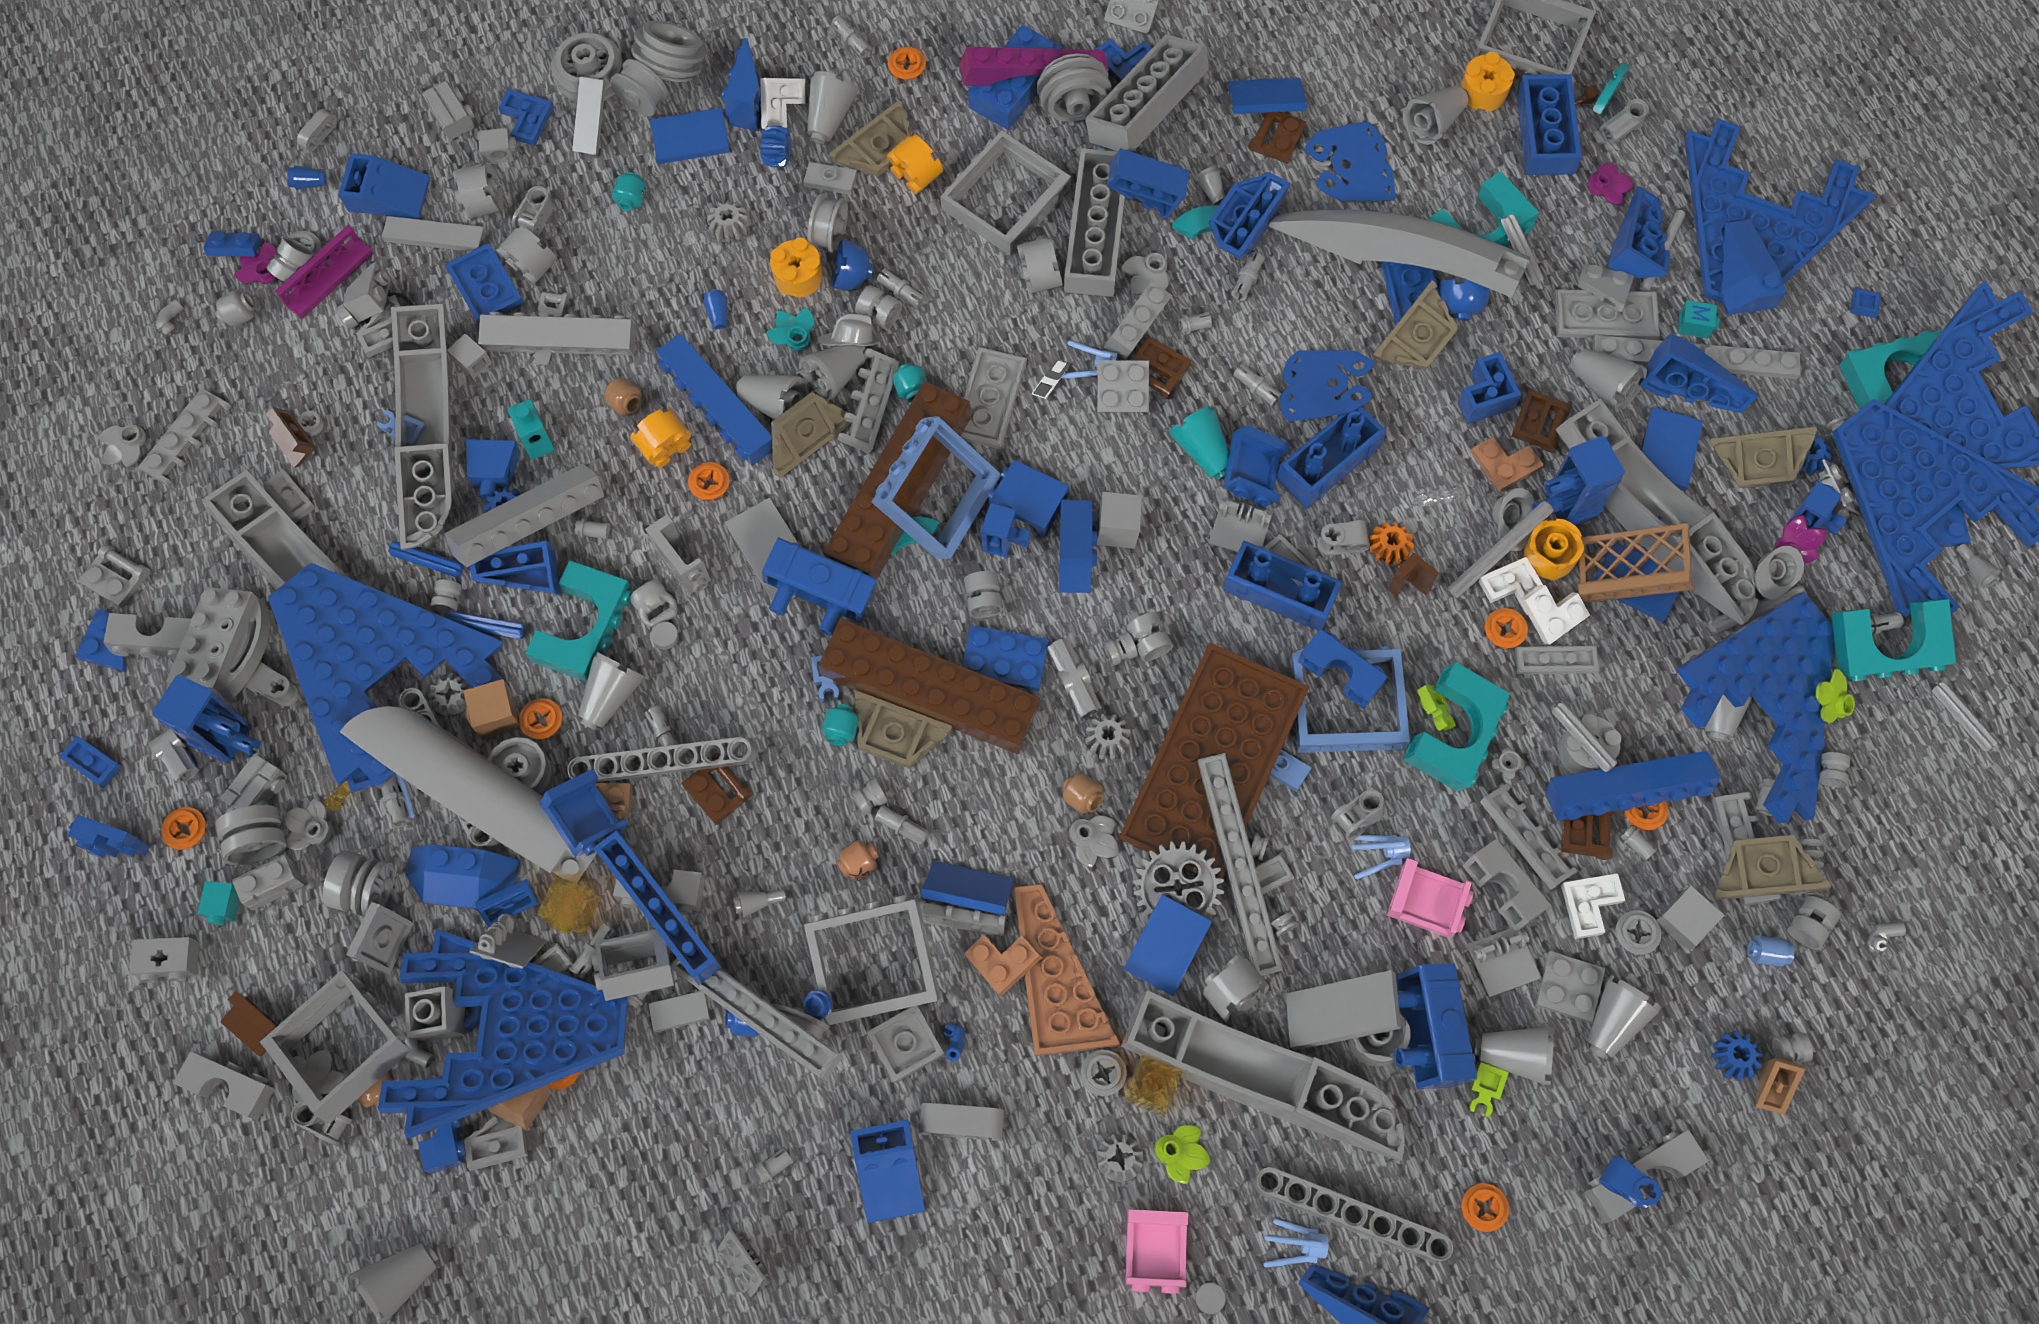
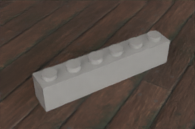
[478,312,636,356]
[444,464,604,567]

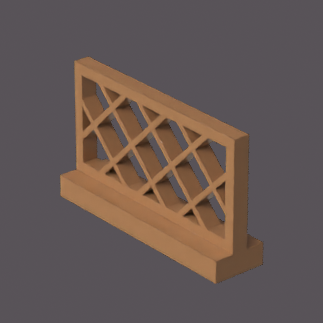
[1578,523,1694,602]

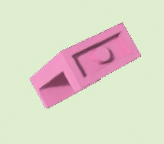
[1387,858,1474,939]
[1125,1209,1188,1294]

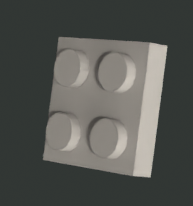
[1097,360,1149,413]
[346,902,414,975]
[1535,951,1605,1024]
[867,1006,944,1084]

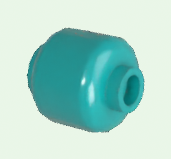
[612,172,646,211]
[893,363,928,403]
[821,704,859,746]

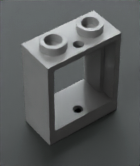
[592,929,674,1001]

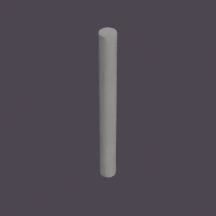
[1639,210,1686,292]

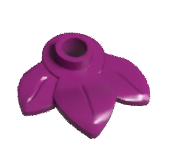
[1587,163,1634,205]
[234,242,279,284]
[1774,515,1827,564]

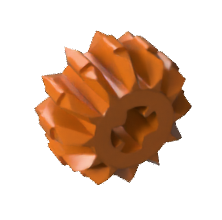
[1369,521,1414,566]

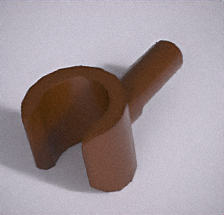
[1575,85,1599,106]

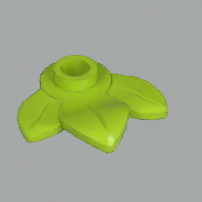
[1816,669,1855,723]
[1154,1125,1210,1184]

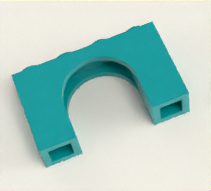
[1426,171,1539,247]
[1839,329,1943,409]
[525,561,633,682]
[1831,599,1956,681]
[1403,662,1510,791]

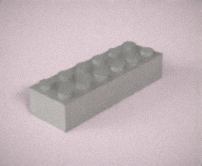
[1085,34,1209,151]
[1064,148,1126,297]

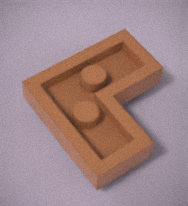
[1470,437,1544,492]
[964,934,1043,996]

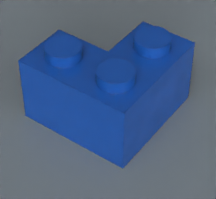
[1457,351,1521,424]

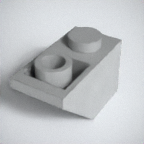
[343,262,391,322]

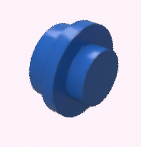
[804,990,832,1019]

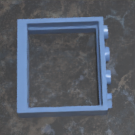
[872,416,1001,559]
[1290,646,1410,753]

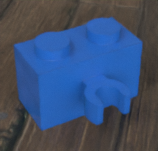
[1786,481,1847,535]
[981,503,1031,558]

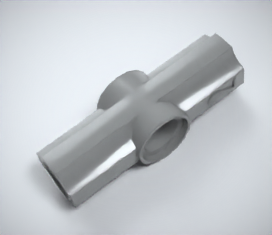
[1047,638,1102,720]

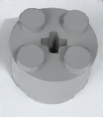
[453,163,504,219]
[496,225,557,285]
[1017,237,1063,294]
[1558,714,1621,774]
[1203,955,1269,1022]
[1348,1011,1410,1067]

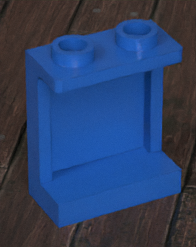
[1223,425,1290,507]
[987,460,1069,538]
[539,769,628,858]

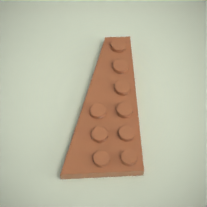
[1014,884,1120,1057]

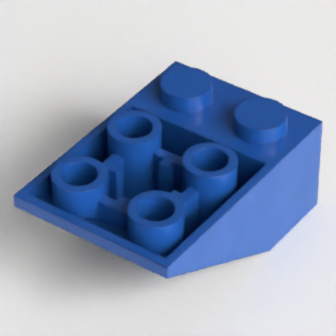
[722,38,761,131]
[338,153,431,219]
[850,1119,925,1223]

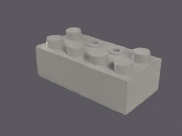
[166,587,270,702]

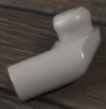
[1868,922,1906,952]
[403,1031,434,1068]

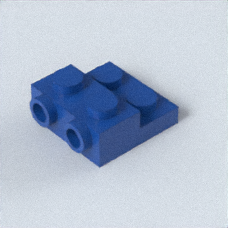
[67,815,150,859]

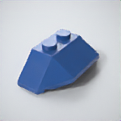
[1209,172,1290,259]
[405,844,520,909]

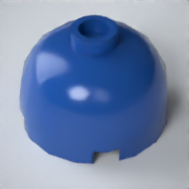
[831,239,873,291]
[1439,279,1490,321]

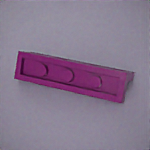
[275,225,374,320]

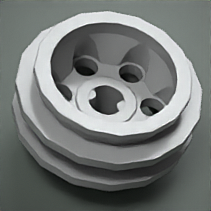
[631,21,706,82]
[551,32,624,103]
[1037,53,1111,122]

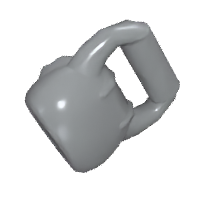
[630,579,678,628]

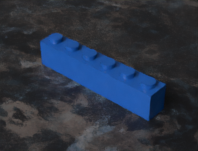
[656,333,773,466]
[1545,751,1721,821]
[594,830,722,985]

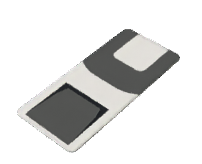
[1032,360,1070,399]

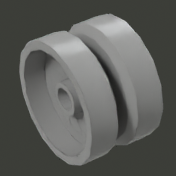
[487,737,554,796]
[215,805,287,866]

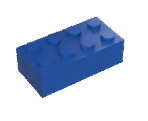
[968,24,1062,130]
[1516,74,1582,175]

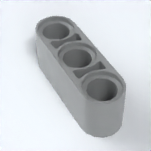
[918,1103,1005,1141]

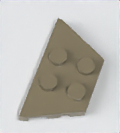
[829,100,911,176]
[1372,280,1458,370]
[771,392,852,478]
[1710,427,1817,488]
[855,691,953,769]
[1715,835,1831,900]

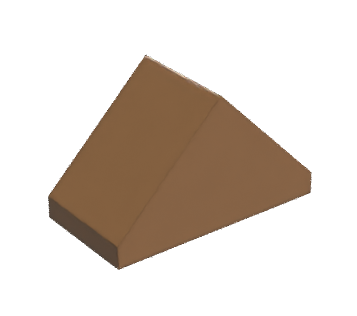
[1755,1058,1805,1115]

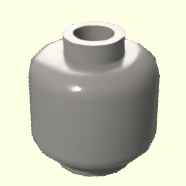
[215,290,256,327]

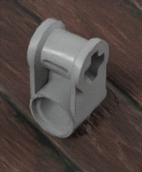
[512,186,554,237]
[1317,520,1370,556]
[245,662,299,706]
[1331,789,1384,840]
[291,1101,353,1147]

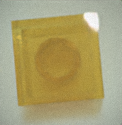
[537,875,602,938]
[1124,1055,1182,1118]

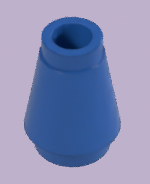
[287,165,326,190]
[703,290,728,330]

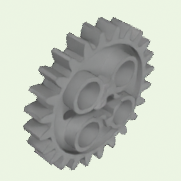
[1133,841,1224,918]

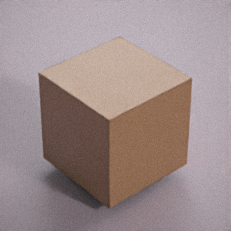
[463,679,520,739]
[489,1084,550,1131]

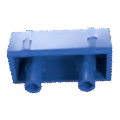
[1277,406,1386,509]
[1532,436,1625,526]
[762,537,877,636]
[1224,540,1343,631]
[152,675,260,763]
[1393,964,1477,1090]

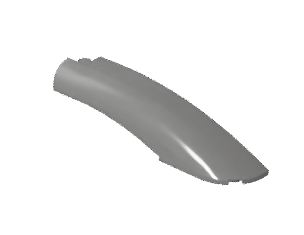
[1269,209,1531,298]
[391,304,452,550]
[1555,398,1758,625]
[202,469,378,687]
[340,706,597,886]
[1121,990,1405,1161]

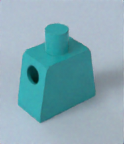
[507,399,555,460]

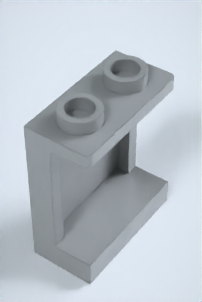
[645,514,711,595]

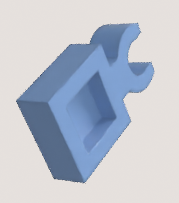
[377,410,427,446]
[811,656,840,703]

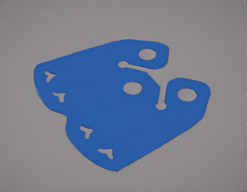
[1305,121,1396,201]
[1280,350,1374,422]

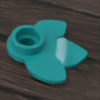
[766,308,814,351]

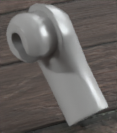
[155,299,184,335]

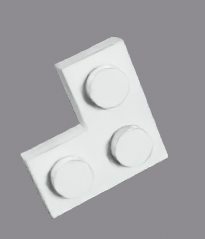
[760,78,805,129]
[1478,557,1543,615]
[1520,585,1590,645]
[1561,873,1625,939]

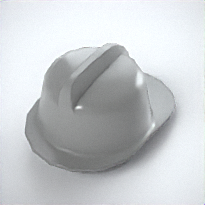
[818,313,879,346]
[1492,488,1535,552]
[1755,546,1804,599]

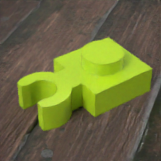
[1417,685,1456,731]
[1469,1062,1509,1118]

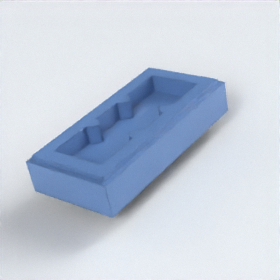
[1270,749,1312,792]

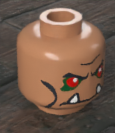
[836,840,880,881]

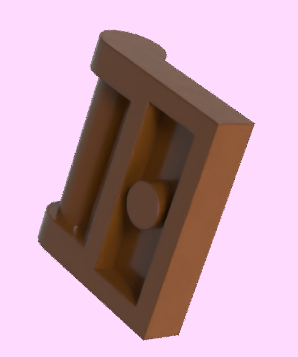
[1248,112,1307,164]
[1131,337,1191,400]
[1511,390,1571,453]
[681,753,753,825]
[1561,811,1614,860]

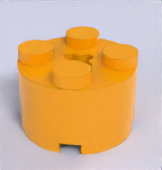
[1461,52,1515,111]
[886,133,943,194]
[770,237,823,298]
[630,407,691,468]
[1523,519,1584,581]

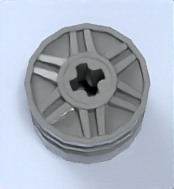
[323,850,395,916]

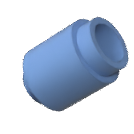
[1747,935,1794,967]

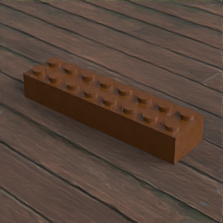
[823,381,973,579]
[818,618,1040,755]

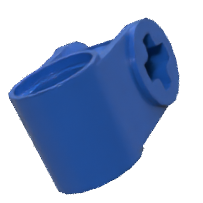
[1599,1155,1662,1208]

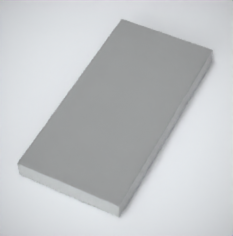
[1554,289,1660,340]
[960,347,1027,449]
[724,498,798,601]
[1286,970,1401,1051]

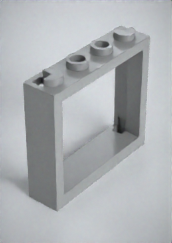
[1474,0,1596,77]
[940,130,1071,256]
[804,894,941,1025]
[260,970,411,1125]

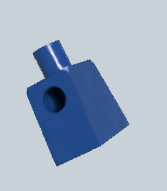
[466,439,521,500]

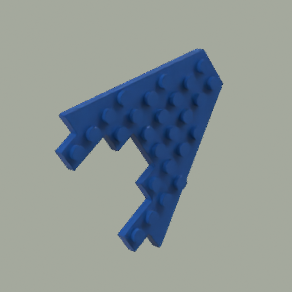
[1684,118,1876,314]
[1884,281,2039,469]
[1832,399,2039,618]
[268,563,503,789]
[1676,592,1834,823]
[378,930,629,1138]

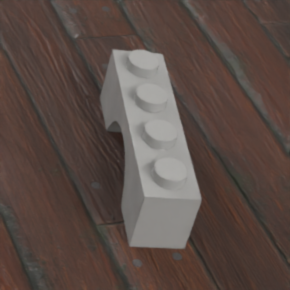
[1585,1129,1709,1223]

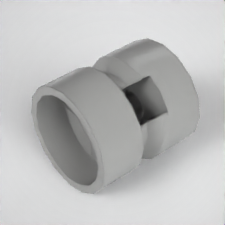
[267,237,314,282]
[855,285,903,330]
[964,571,1003,618]
[1126,612,1173,662]
[1787,896,1841,950]

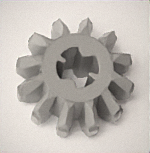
[707,200,750,243]
[1085,714,1131,760]

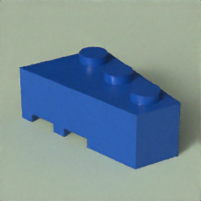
[1108,148,1189,219]
[1059,500,1097,593]
[470,541,562,596]

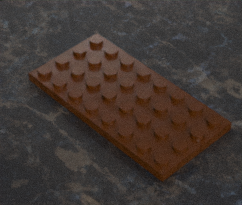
[1118,642,1310,886]

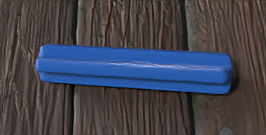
[388,541,464,577]
[447,611,525,639]

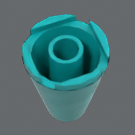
[1168,406,1229,481]

